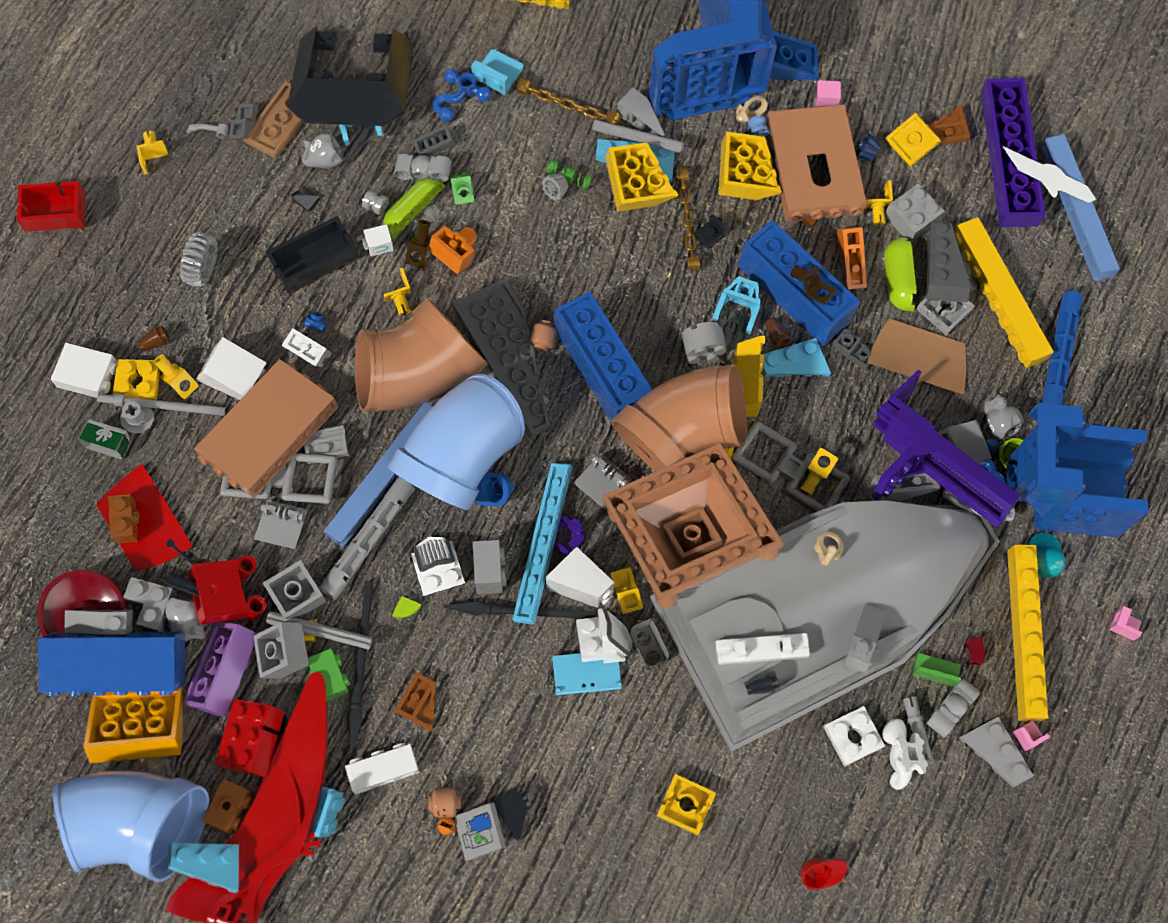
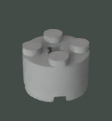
[682,322,727,364]

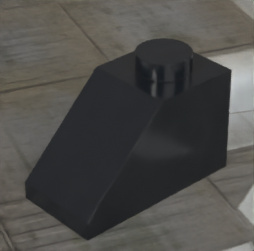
[493,787,529,843]

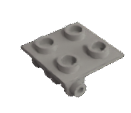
[574,453,633,510]
[254,500,308,549]

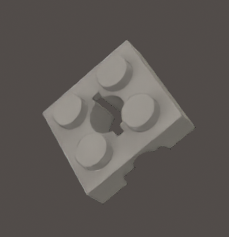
[916,297,975,335]

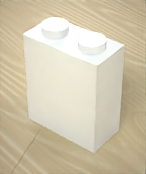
[50,343,117,398]

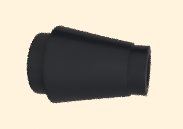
[744,670,780,695]

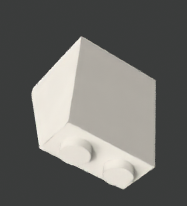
[195,337,266,400]
[546,547,614,608]

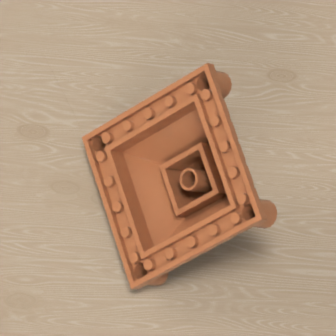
[602,443,783,608]

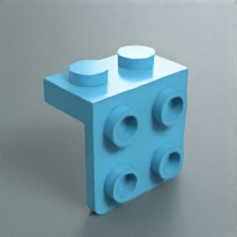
[471,50,523,95]
[312,786,345,838]

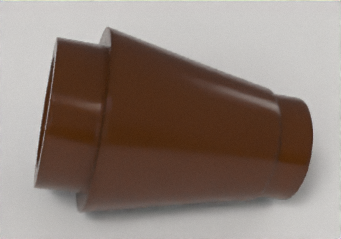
[765,317,791,348]
[137,325,170,352]

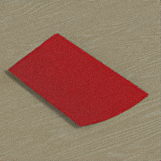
[96,464,192,571]

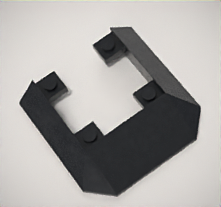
[287,25,414,126]

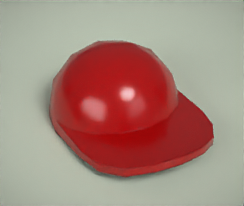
[800,858,847,890]

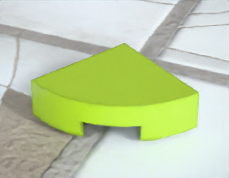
[392,596,421,619]

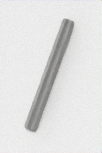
[593,120,684,153]
[267,612,372,649]

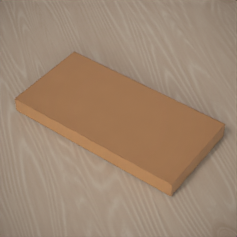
[243,80,303,159]

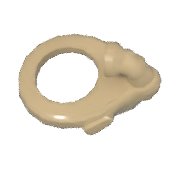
[736,96,767,122]
[814,532,843,566]

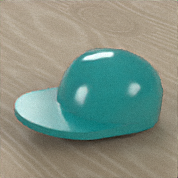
[1028,533,1066,578]

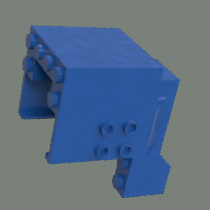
[1007,403,1148,538]

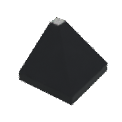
[291,186,320,212]

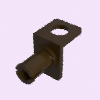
[405,220,431,268]
[790,265,836,305]

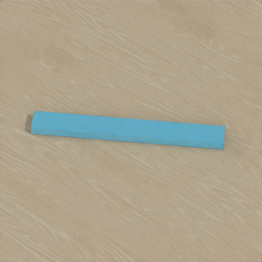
[512,463,573,625]

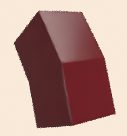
[965,637,985,666]

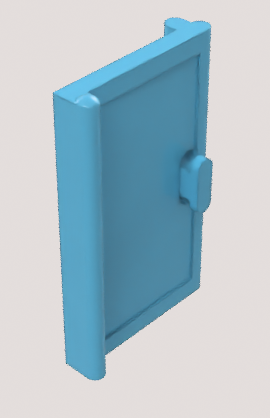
[552,653,621,695]

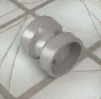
[362,189,389,216]

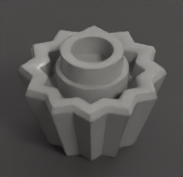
[542,174,568,201]

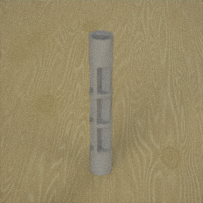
[318,477,415,600]

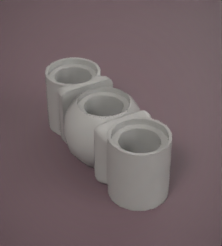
[394,154,452,182]
[926,678,981,738]

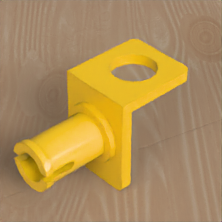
[137,131,168,174]
[865,180,893,226]
[384,267,411,316]
[153,354,198,399]
[801,448,838,495]

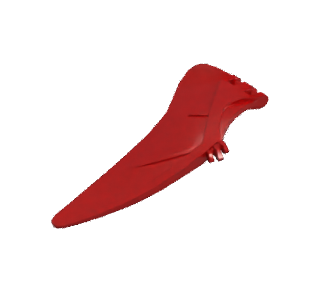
[166,672,328,923]

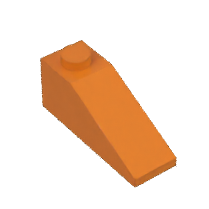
[837,227,867,290]

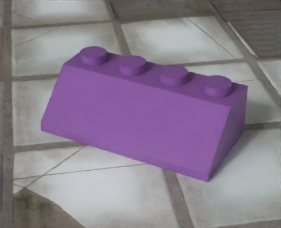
[182,622,258,717]

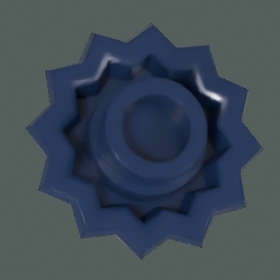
[856,134,880,161]

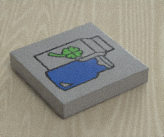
[454,803,506,861]

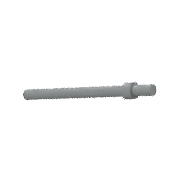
[97,394,226,416]

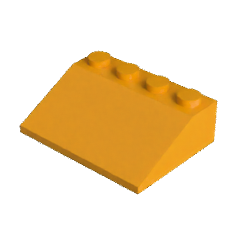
[83,687,183,763]

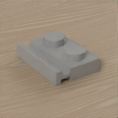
[304,425,349,464]

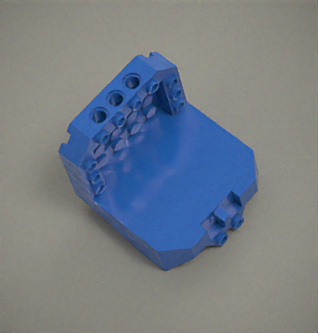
[649,0,777,120]

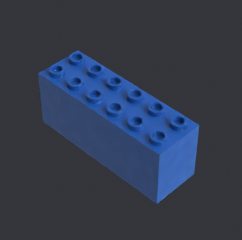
[738,220,860,347]
[554,291,652,421]
[38,632,185,696]

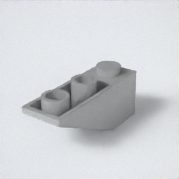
[617,88,664,137]

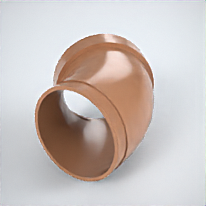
[355,298,488,412]
[611,364,747,472]

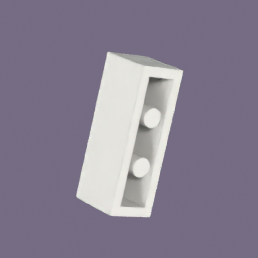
[345,743,420,795]

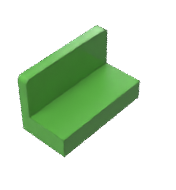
[912,653,961,687]

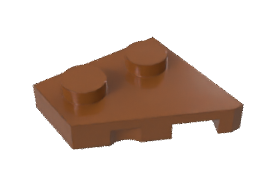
[928,105,970,146]
[394,673,436,733]

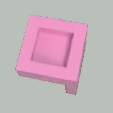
[815,80,841,107]
[1109,606,1142,641]
[1013,721,1050,751]

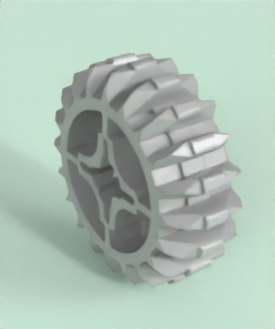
[179,232,218,287]

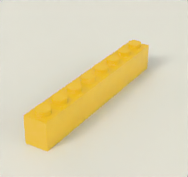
[954,217,1054,369]
[1007,545,1048,721]

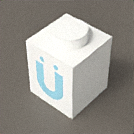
[362,224,394,256]

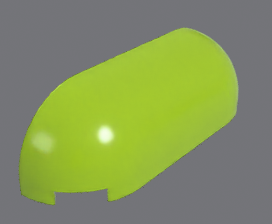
[383,178,445,240]
[884,237,916,311]

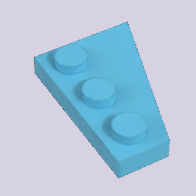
[763,338,831,377]
[168,843,239,893]

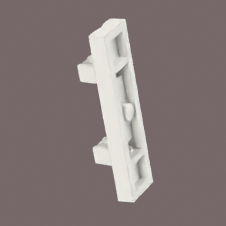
[715,633,810,665]

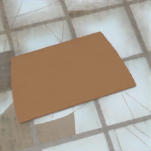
[868,319,966,394]

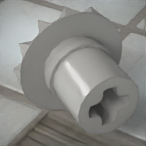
[120,401,155,435]

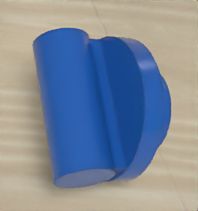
[304,312,327,332]

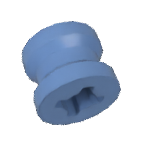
[748,116,770,137]

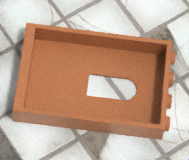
[766,104,867,222]

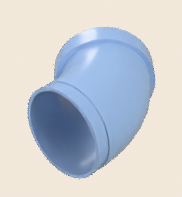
[388,374,525,510]
[52,771,209,882]

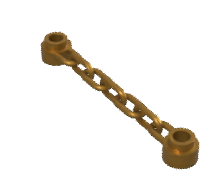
[516,78,622,125]
[676,167,701,271]

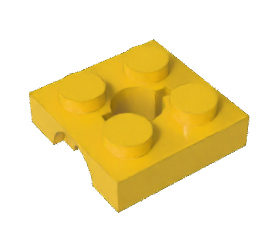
[113,359,160,400]
[657,774,716,836]

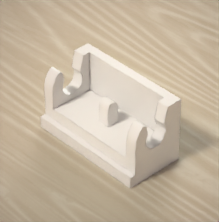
[282,328,332,367]

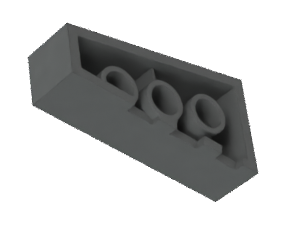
[926,222,971,302]

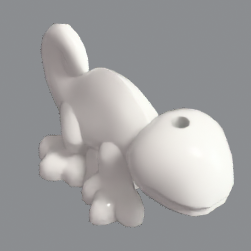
[883,719,928,790]

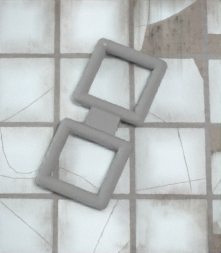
[732,421,851,512]
[220,453,338,504]

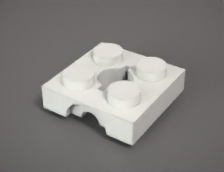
[824,706,885,767]

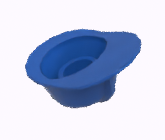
[474,472,516,506]

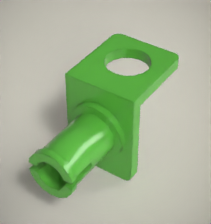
[449,172,474,205]

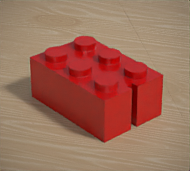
[17,181,86,232]
[214,699,285,778]

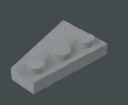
[959,717,1033,787]

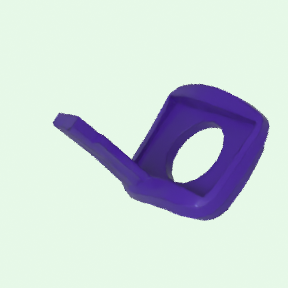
[554,515,585,554]

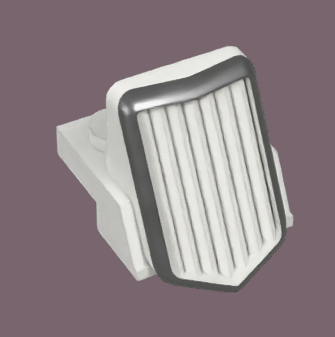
[411,537,465,596]
[576,608,633,664]

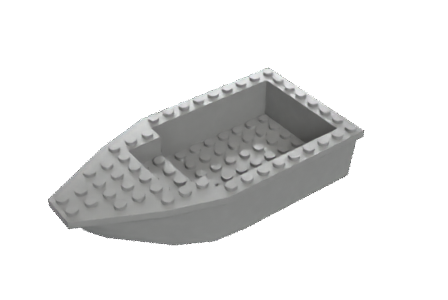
[650,500,1000,752]

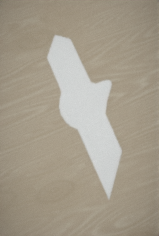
[1003,147,1096,203]

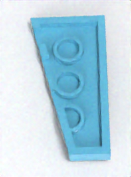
[596,139,674,183]

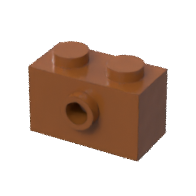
[108,494,139,544]
[202,779,252,834]

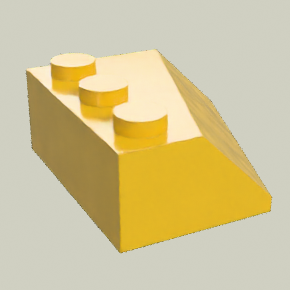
[718,132,781,200]
[605,142,678,212]
[730,336,765,417]

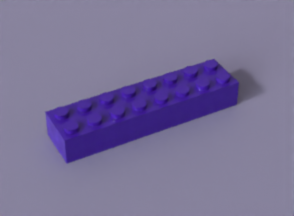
[981,78,1045,227]

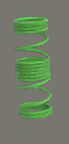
[547,159,591,190]

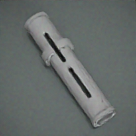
[903,696,934,763]

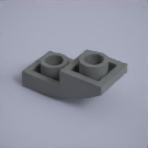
[833,329,872,371]

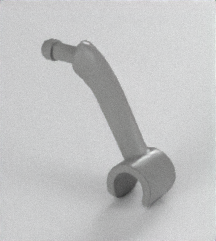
[186,123,229,139]

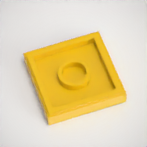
[885,112,941,168]

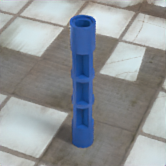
[1042,291,1083,405]

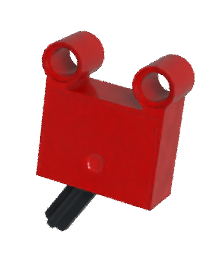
[165,555,266,625]

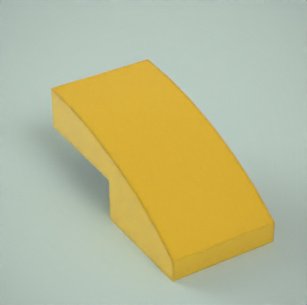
[610,567,643,614]

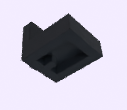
[694,214,726,250]

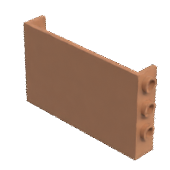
[194,359,338,498]

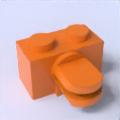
[428,226,477,275]

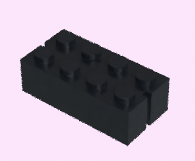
[266,216,359,294]

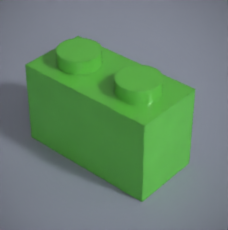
[308,649,351,702]

